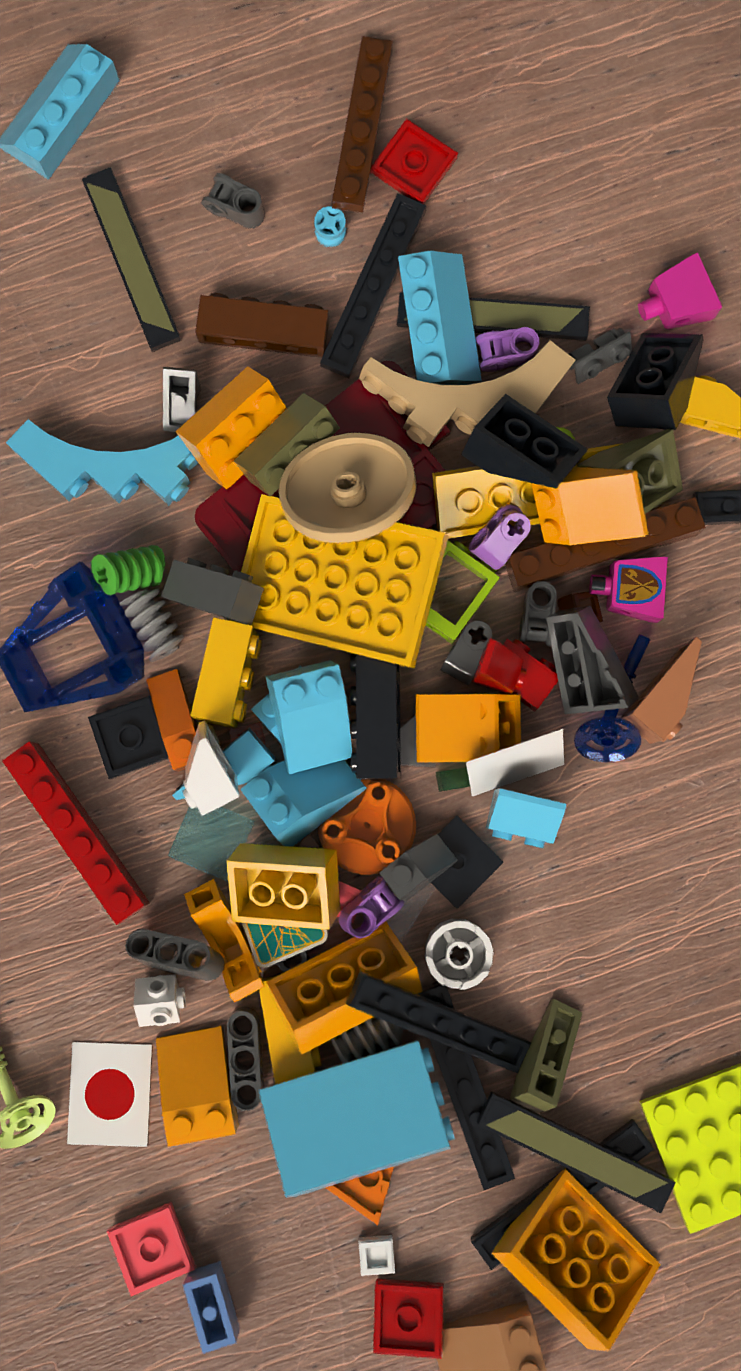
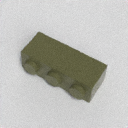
[234,393,340,497]

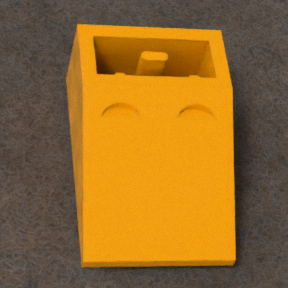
[416,694,521,762]

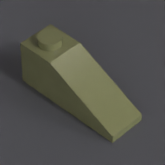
[509,999,582,1113]

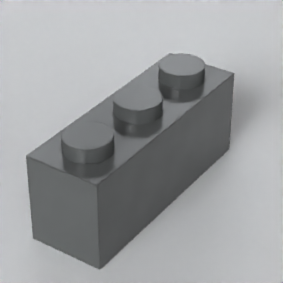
[161,558,264,625]

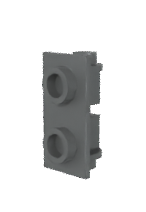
[569,328,632,384]

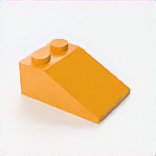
[531,467,648,545]
[156,1025,239,1147]

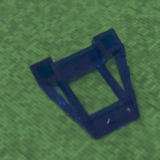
[0,562,145,712]

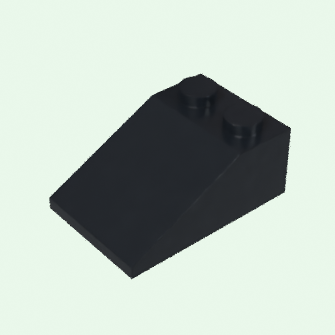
[607,333,704,430]
[461,394,588,489]

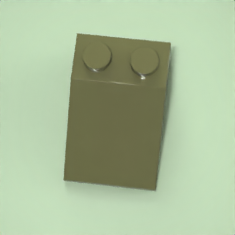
[578,429,683,514]

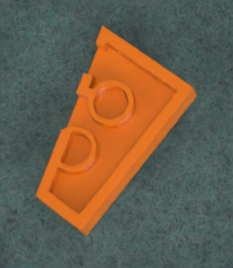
[326,1166,394,1225]

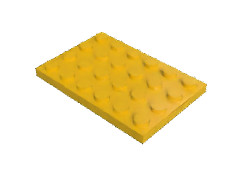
[228,494,449,668]

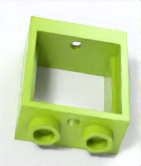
[426,541,500,645]

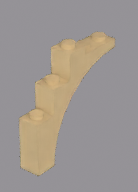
[359,341,575,447]

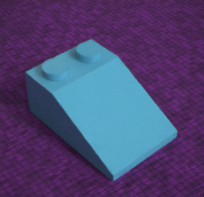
[266,660,353,774]
[240,760,366,847]

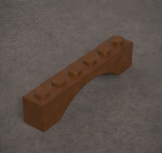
[505,497,706,593]

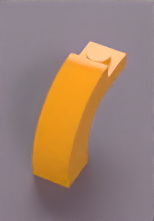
[184,879,265,1003]

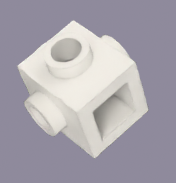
[134,974,186,1027]

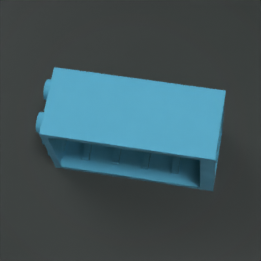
[259,1041,455,1197]

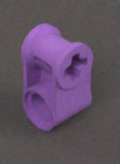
[475,327,539,372]
[469,504,531,570]
[339,876,405,938]

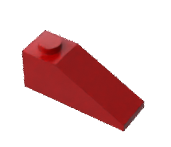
[473,639,527,695]

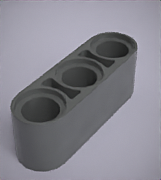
[125,929,225,981]
[227,1007,264,1111]

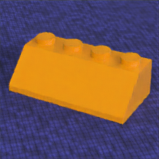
[266,921,422,1054]

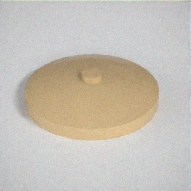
[279,433,416,543]

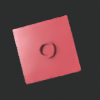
[107,1202,196,1296]

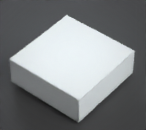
[359,1235,395,1276]

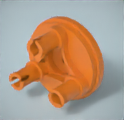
[318,780,416,875]

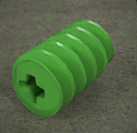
[91,545,166,595]

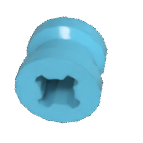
[314,206,346,247]

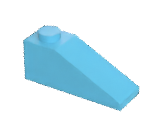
[172,728,275,800]

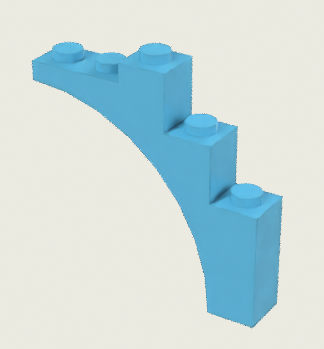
[6,419,198,505]

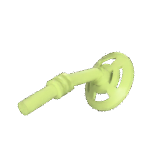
[0,1046,55,1149]

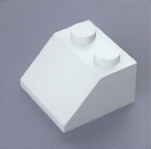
[183,720,239,816]

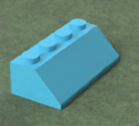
[0,44,120,180]
[398,251,482,385]

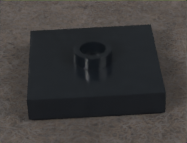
[88,696,169,780]
[431,815,504,909]

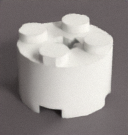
[425,919,493,990]

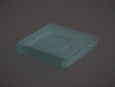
[168,806,255,882]

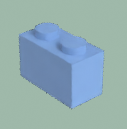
[183,1261,240,1354]

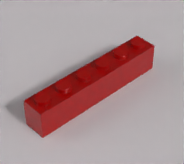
[2,741,150,925]

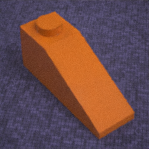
[146,669,197,772]

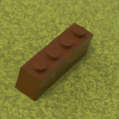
[195,293,329,358]

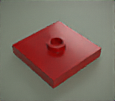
[371,118,458,204]
[373,1278,444,1359]

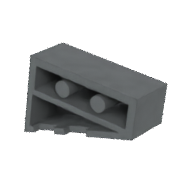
[546,606,640,714]

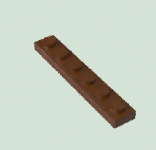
[332,36,393,213]

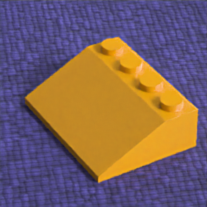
[492,1169,661,1351]

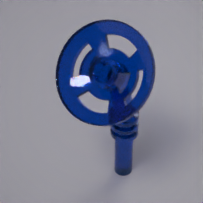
[574,634,651,763]

